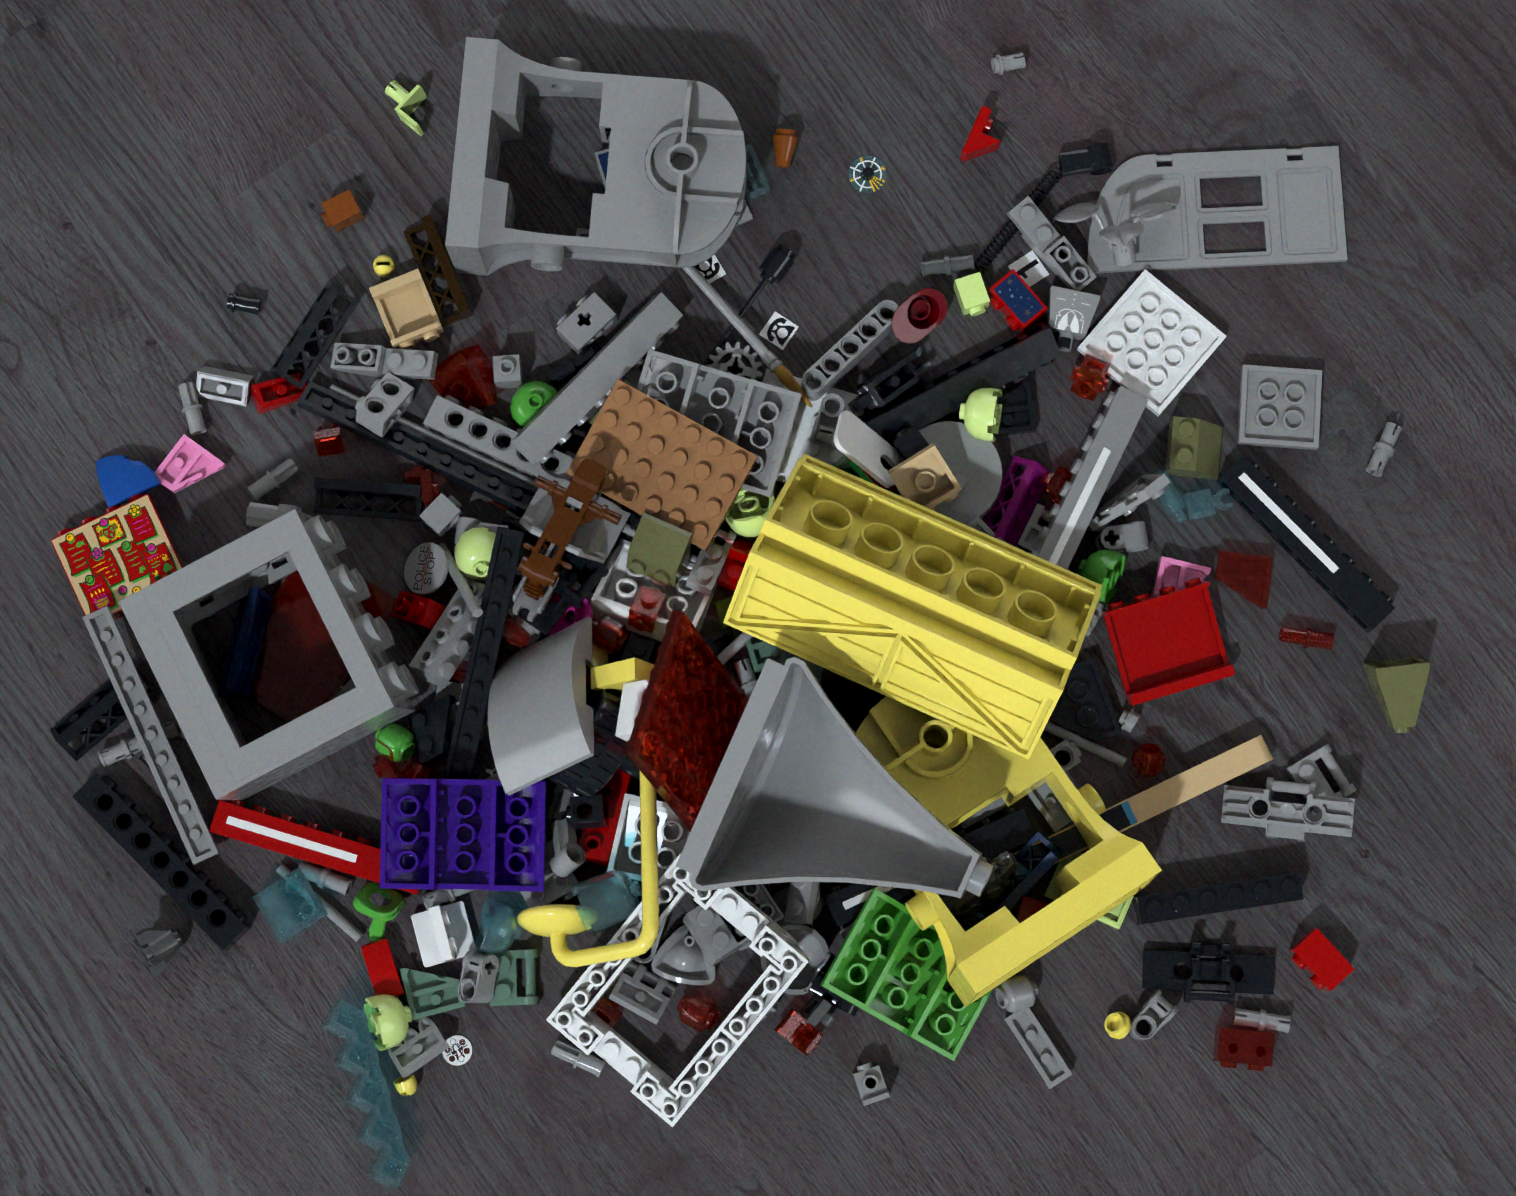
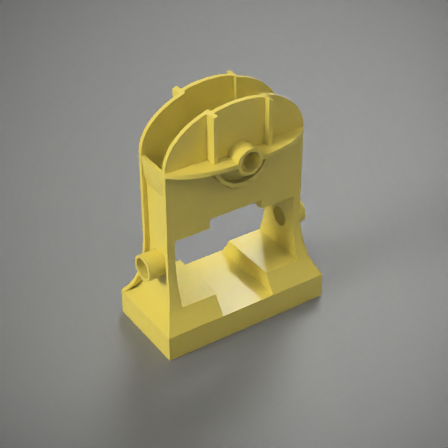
[856,696,1162,1007]

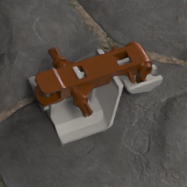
[512,458,631,622]

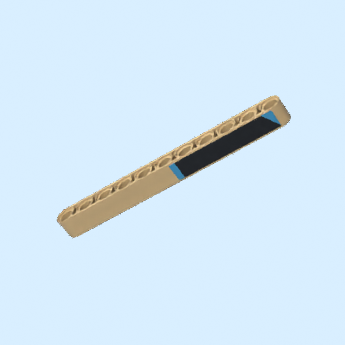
[1009,735,1273,886]

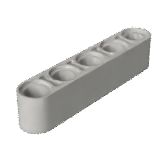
[801,300,899,401]

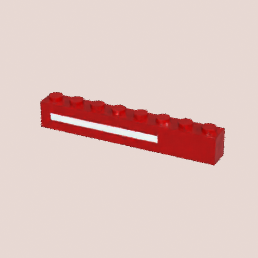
[209,800,422,896]

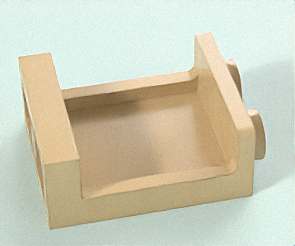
[369,269,444,350]

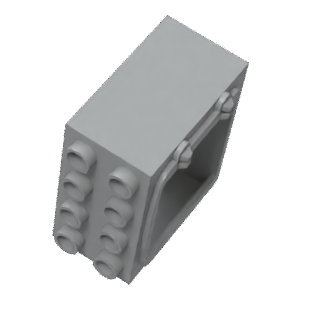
[118,509,419,800]

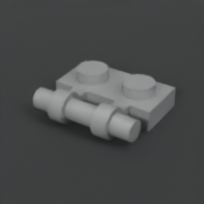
[609,962,677,1025]

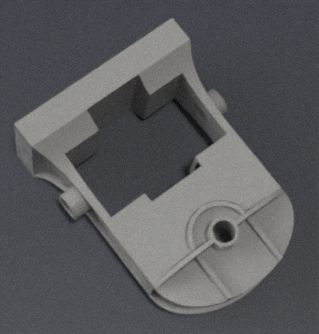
[445,37,746,276]

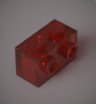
[1213,1027,1275,1071]

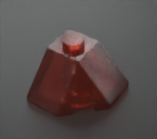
[429,344,497,409]

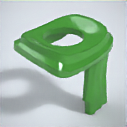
[353,882,406,941]

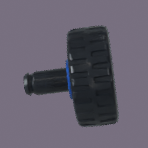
[548,685,664,797]

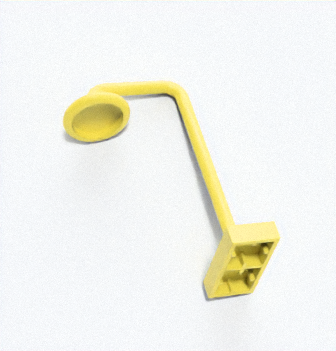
[517,657,701,967]

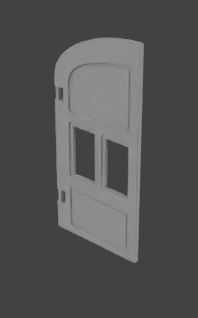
[1087,146,1348,273]

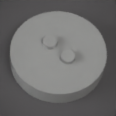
[896,421,1002,524]

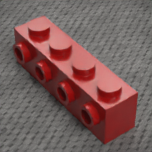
[577,769,632,867]

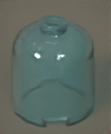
[572,870,642,935]

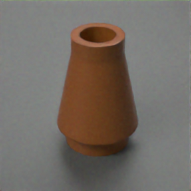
[773,129,799,168]

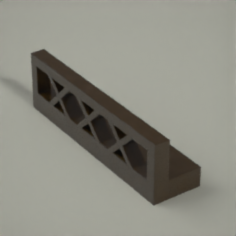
[403,215,472,327]

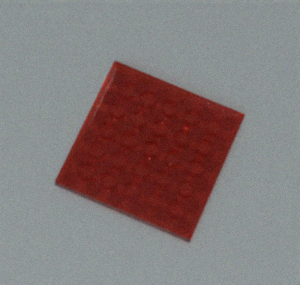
[625,610,749,832]

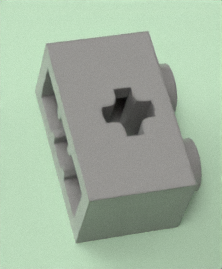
[556,292,618,354]

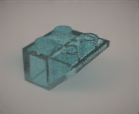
[253,867,328,944]

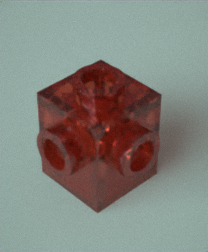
[1069,353,1110,401]

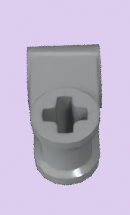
[810,394,844,448]
[1095,521,1149,553]
[458,949,499,1003]
[1129,989,1179,1041]

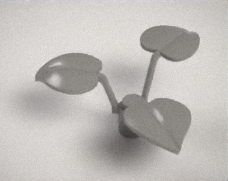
[1053,202,1177,266]

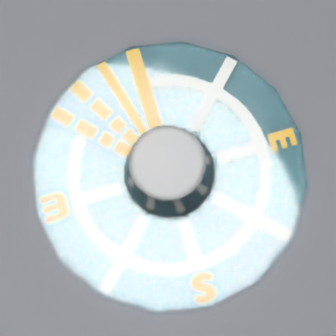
[848,155,887,194]

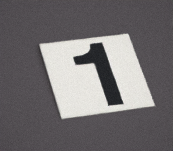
[1008,250,1049,287]

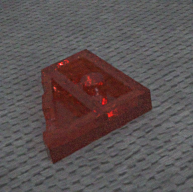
[1215,551,1273,609]

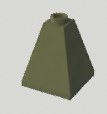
[1363,657,1430,733]

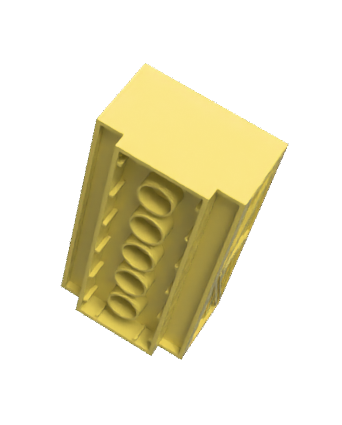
[723,454,1103,760]

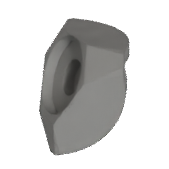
[651,925,715,985]

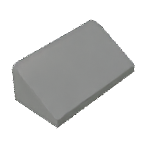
[196,366,253,406]

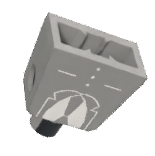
[1047,286,1100,352]

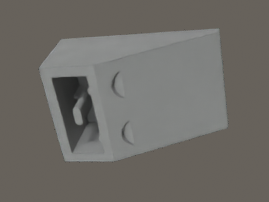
[683,884,785,966]

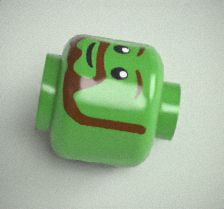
[375,722,416,763]

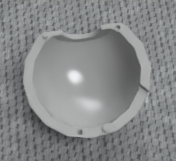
[761,924,830,995]

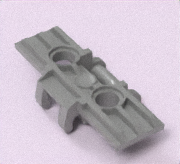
[1221,777,1356,842]

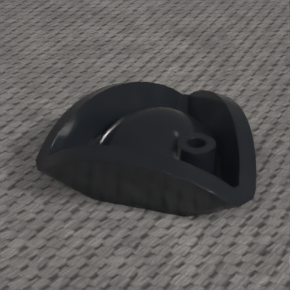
[821,680,879,731]

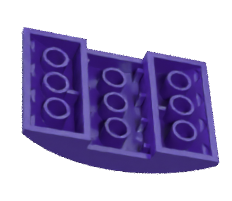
[380,778,546,892]

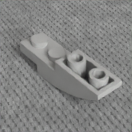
[1006,196,1097,291]
[330,343,439,381]

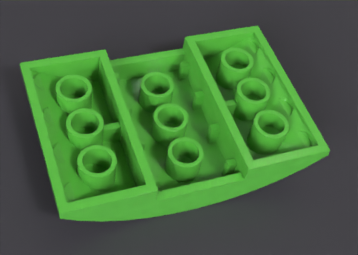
[820,888,993,1061]

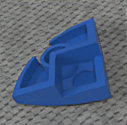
[96,455,162,508]

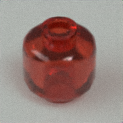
[592,615,629,654]
[677,991,720,1032]

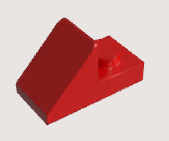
[960,105,1001,162]
[717,538,754,591]

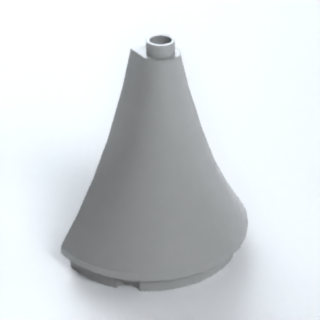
[676,657,994,898]

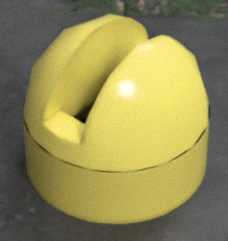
[373,255,395,277]
[393,1073,418,1096]

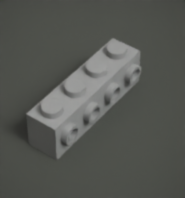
[409,578,485,688]

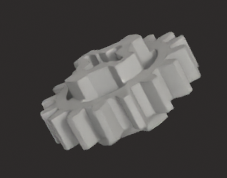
[706,342,763,381]

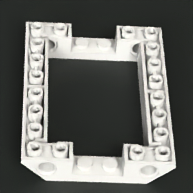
[546,853,810,1127]

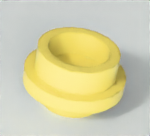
[1104,1012,1131,1039]

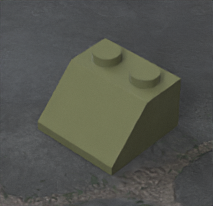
[1165,416,1223,480]
[626,513,692,588]

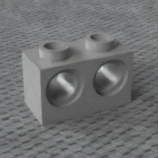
[355,372,414,437]

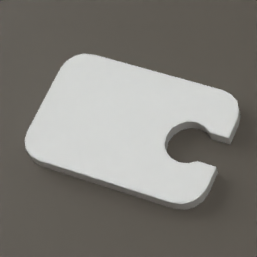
[834,410,900,488]

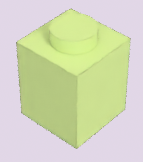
[953,272,990,316]

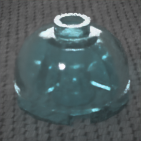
[475,898,522,954]

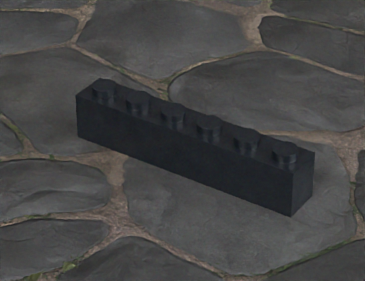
[1133,872,1304,925]

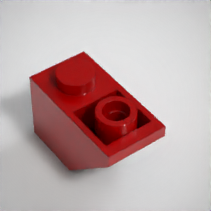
[390,591,446,632]

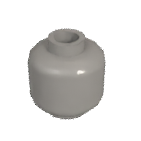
[995,973,1038,1013]

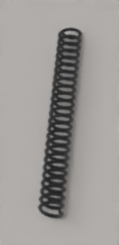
[974,170,1062,274]

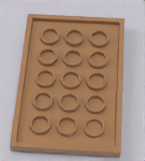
[566,379,758,551]

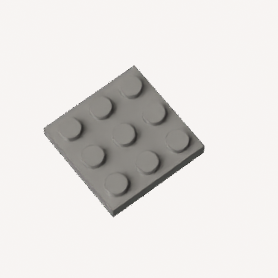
[1237,364,1322,450]

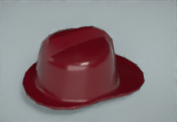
[891,288,947,344]

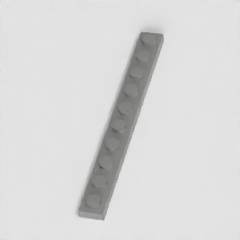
[82,606,220,865]

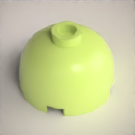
[959,388,1002,442]
[725,489,776,537]
[454,527,496,582]
[364,994,412,1051]

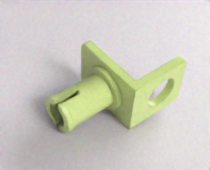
[385,80,427,136]

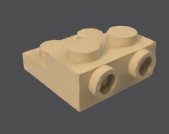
[887,443,962,511]

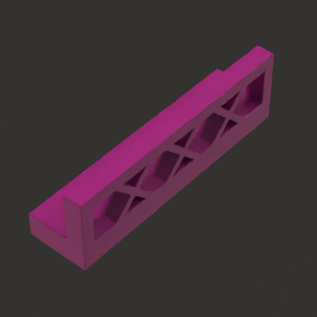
[983,456,1051,547]

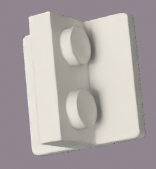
[411,901,476,967]

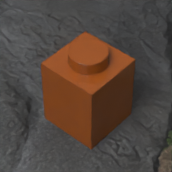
[321,189,364,233]

